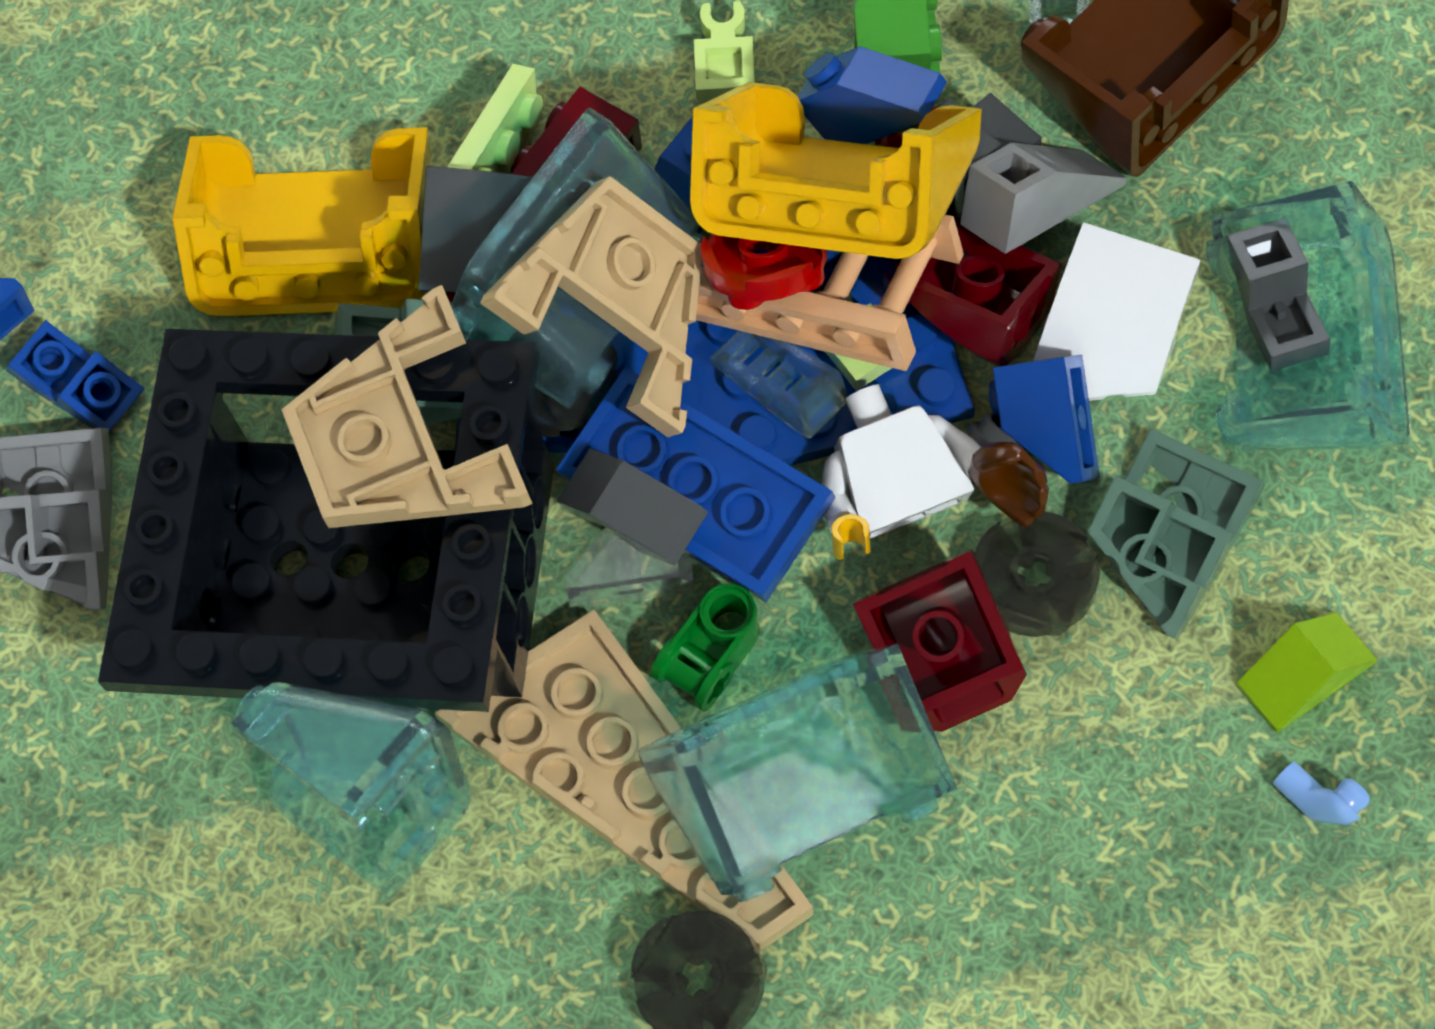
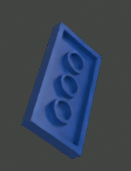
[556,367,836,603]

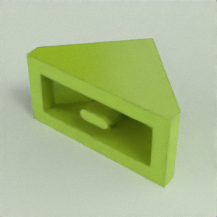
[1236,612,1377,733]

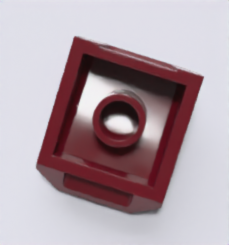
[884,218,1062,367]
[853,549,1027,732]

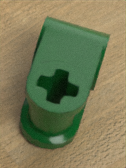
[650,584,760,712]

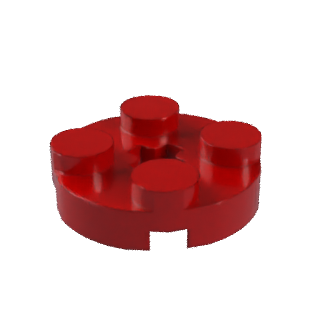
[700,234,827,310]

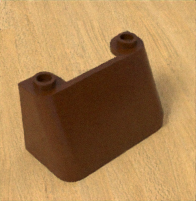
[1021,0,1289,177]

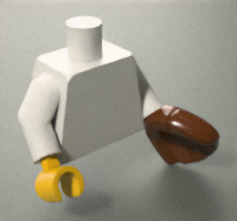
[821,384,1049,560]

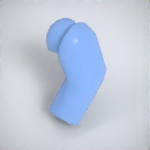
[1272,761,1370,825]

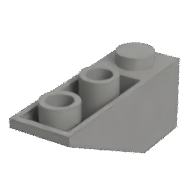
[960,142,1127,254]

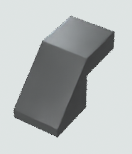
[1227,218,1330,372]
[556,449,708,566]

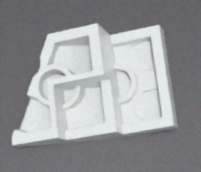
[1033,222,1200,401]

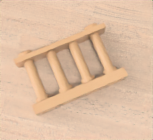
[696,215,964,371]

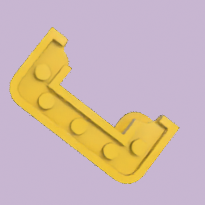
[690,82,982,259]
[172,127,431,316]

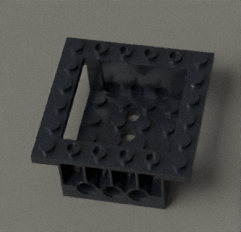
[98,329,554,712]

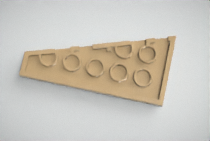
[435,609,814,952]

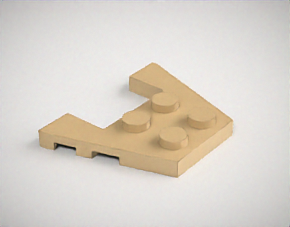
[480,176,702,437]
[281,285,533,528]

